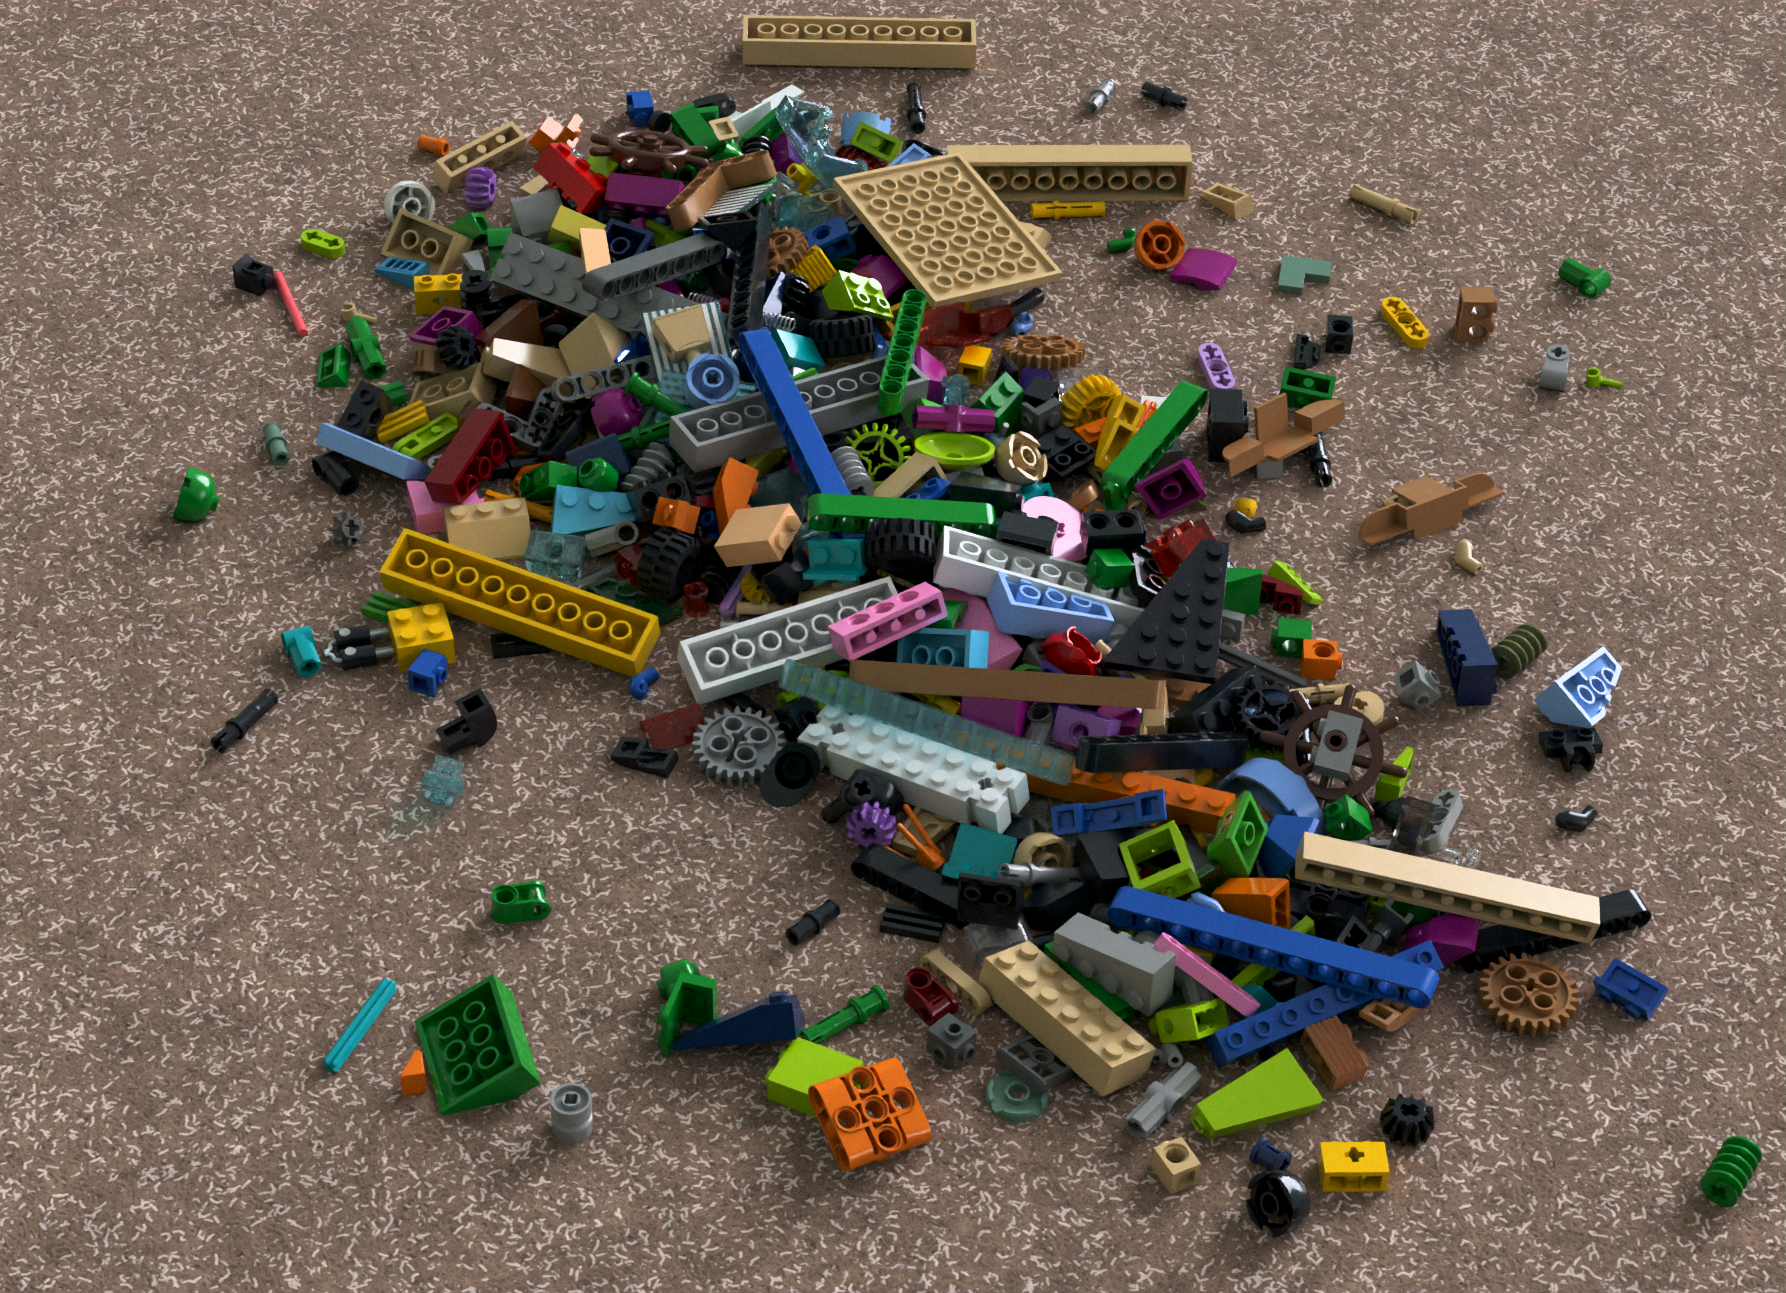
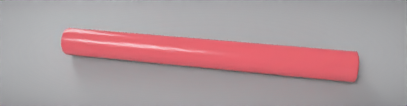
[273,271,308,337]

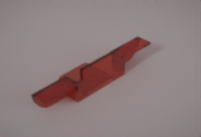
[884,302,1012,351]

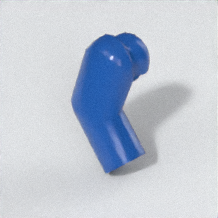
[629,667,659,699]

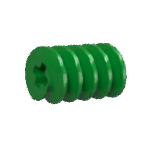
[1701,1136,1762,1208]

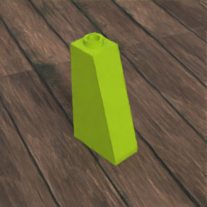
[1190,1048,1324,1140]

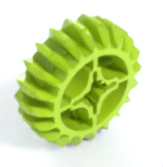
[845,423,911,490]

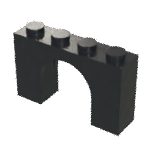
[1072,824,1214,903]

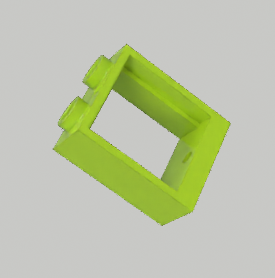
[1119,820,1201,899]

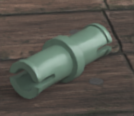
[263,422,290,466]

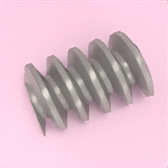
[620,442,675,503]
[831,446,875,496]

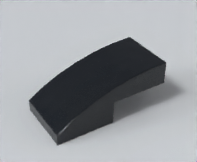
[610,737,679,778]

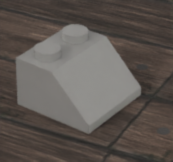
[510,188,563,245]

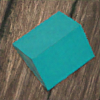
[771,328,826,374]

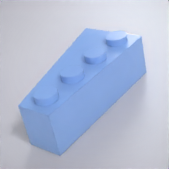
[986,572,1114,646]

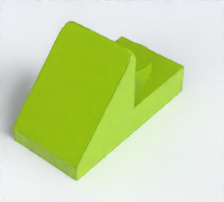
[850,122,903,163]

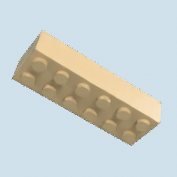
[978,940,1156,1096]

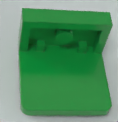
[657,971,717,1057]

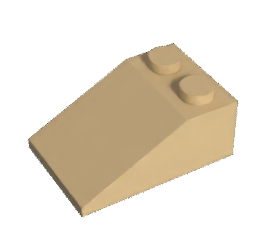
[408,362,498,420]

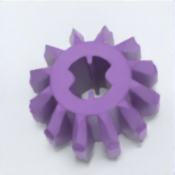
[464,167,497,209]
[846,801,897,849]

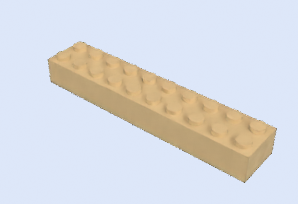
[743,15,976,69]
[946,145,1193,201]

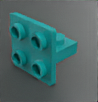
[803,538,869,584]

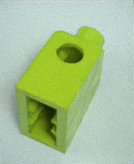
[1149,998,1230,1043]

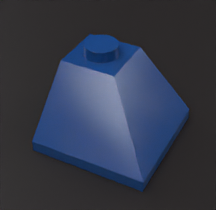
[1258,815,1319,878]

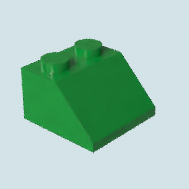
[969,372,1024,440]

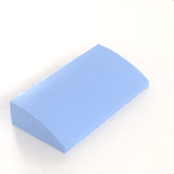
[316,423,430,479]

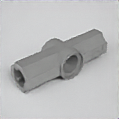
[1124,1062,1202,1140]

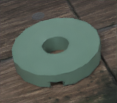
[986,1069,1049,1123]

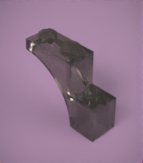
[1388,796,1436,857]

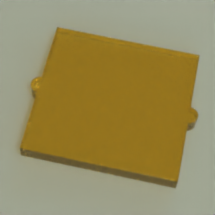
[876,569,916,589]

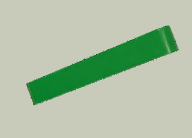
[877,289,926,415]
[1100,381,1208,498]
[807,493,997,538]

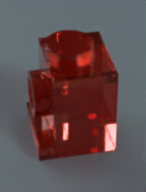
[614,542,643,590]

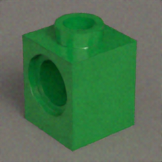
[1270,618,1312,658]
[1323,794,1372,841]

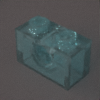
[524,530,588,579]

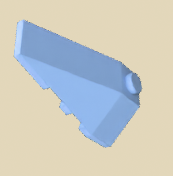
[1533,647,1622,728]

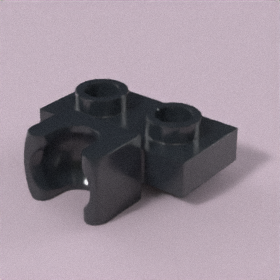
[1538,727,1603,773]

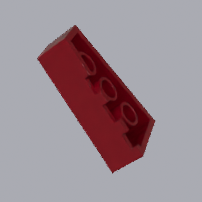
[424,408,517,505]

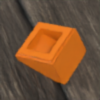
[400,1049,427,1096]

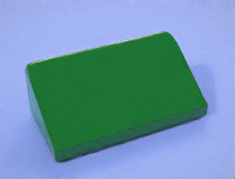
[316,343,351,387]

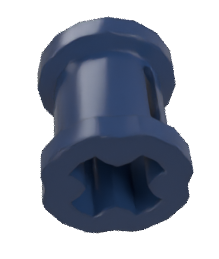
[1249,1137,1292,1170]

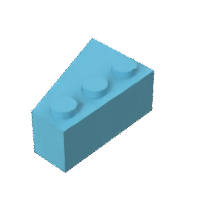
[549,485,636,546]

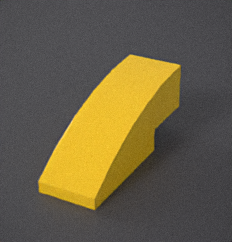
[1094,394,1146,471]

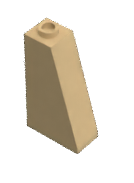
[481,338,572,397]

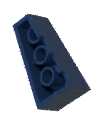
[1436,609,1498,706]

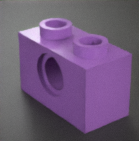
[1050,704,1122,750]

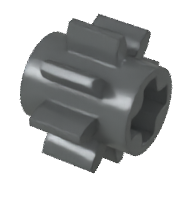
[328,511,365,546]

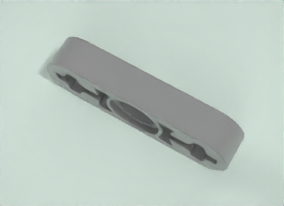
[1415,789,1463,853]

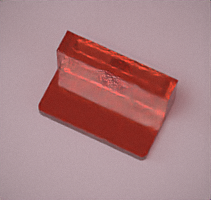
[639,703,704,749]

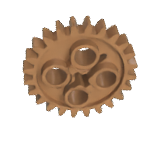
[732,226,809,280]
[1001,333,1085,370]
[1478,953,1580,1037]

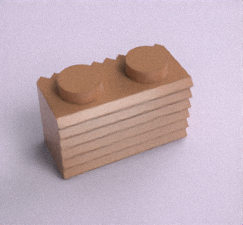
[1300,1015,1368,1091]

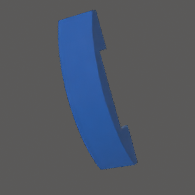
[1051,789,1167,837]

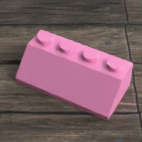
[923,588,1022,670]

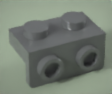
[1020,397,1062,440]

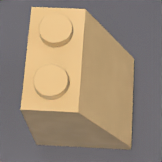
[559,313,634,395]

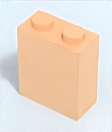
[714,503,802,567]

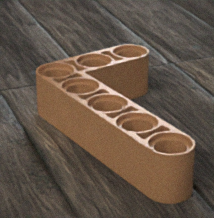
[666,150,777,232]

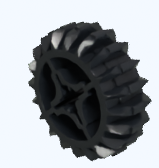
[1230,680,1304,755]

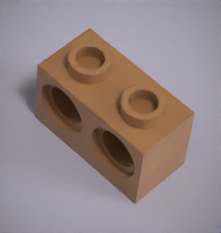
[1454,287,1497,342]

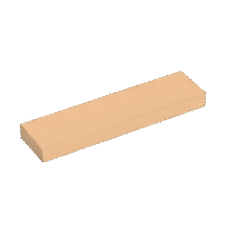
[579,228,611,275]

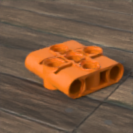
[808,1057,932,1172]

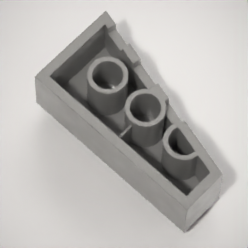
[1053,913,1177,1017]

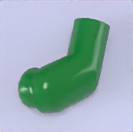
[1107,228,1136,253]

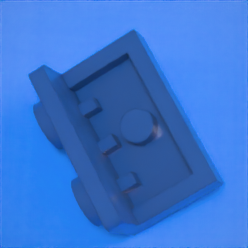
[1593,958,1669,1021]

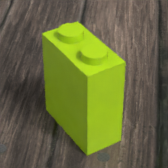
[764,1037,864,1121]

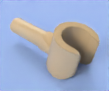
[341,303,377,324]

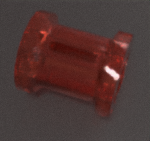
[684,582,709,618]

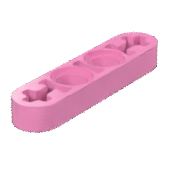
[1154,933,1261,1018]

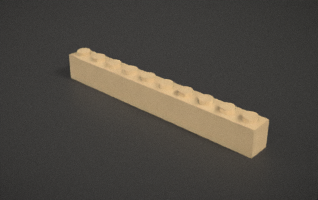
[1295,831,1600,944]

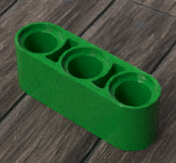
[669,104,721,159]

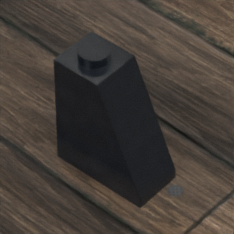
[950,471,1024,518]

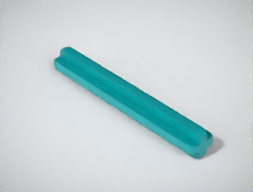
[323,978,397,1073]

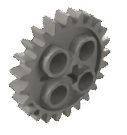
[692,706,786,787]

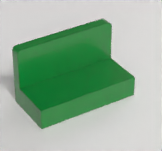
[737,108,788,151]

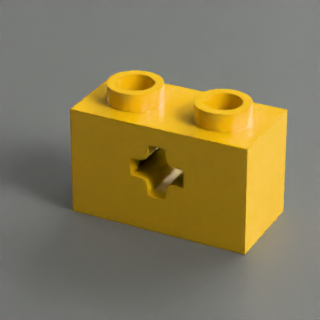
[414,274,462,315]
[1317,1141,1389,1192]

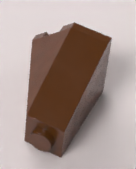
[474,299,544,363]

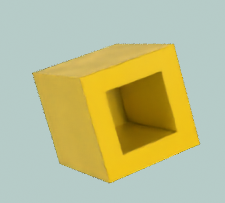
[958,344,991,386]

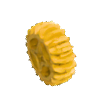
[1060,374,1122,432]

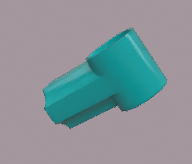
[281,625,321,677]

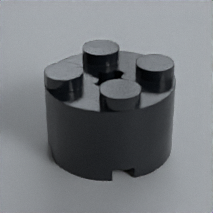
[751,540,814,606]

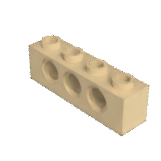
[432,121,527,194]

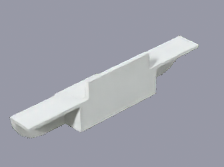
[728,84,804,143]

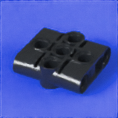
[1285,867,1371,925]

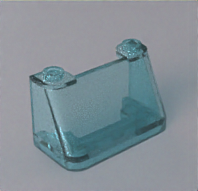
[775,95,869,200]

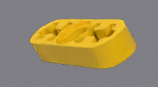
[1381,297,1429,349]

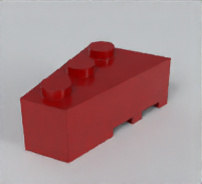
[533,142,608,214]

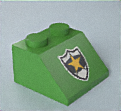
[1207,791,1268,876]

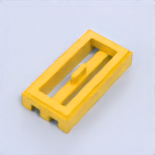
[377,400,430,443]

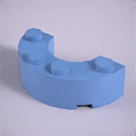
[1216,758,1326,836]

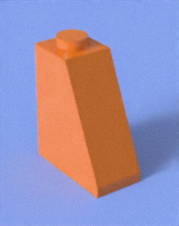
[1211,878,1291,929]

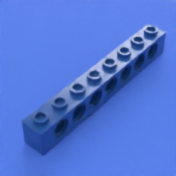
[1205,940,1444,1069]

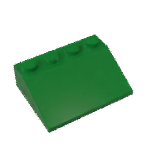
[415,974,541,1115]

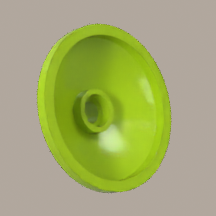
[914,432,995,473]

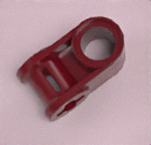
[903,967,958,1027]

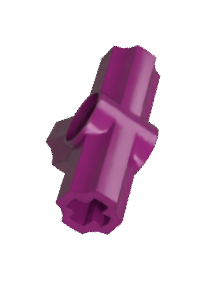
[912,405,995,434]

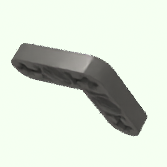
[476,388,561,454]

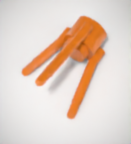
[883,804,945,872]

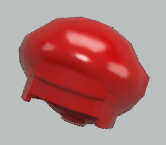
[1041,626,1102,676]

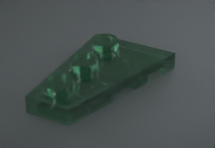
[586,576,683,627]

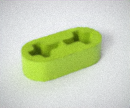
[301,229,345,258]

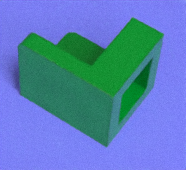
[448,212,490,240]

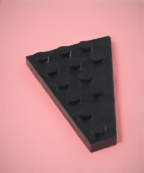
[1104,539,1230,685]

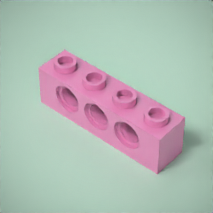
[827,582,948,661]

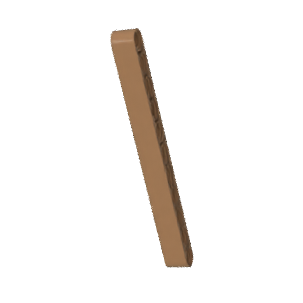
[848,660,1166,710]

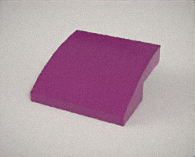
[1170,248,1238,291]

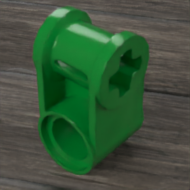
[491,881,551,924]

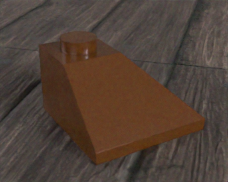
[505,363,550,433]

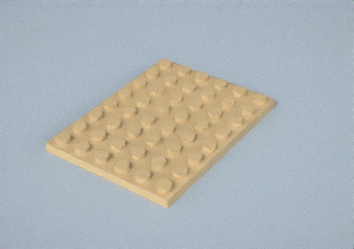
[832,152,1063,310]

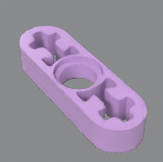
[1198,343,1235,389]

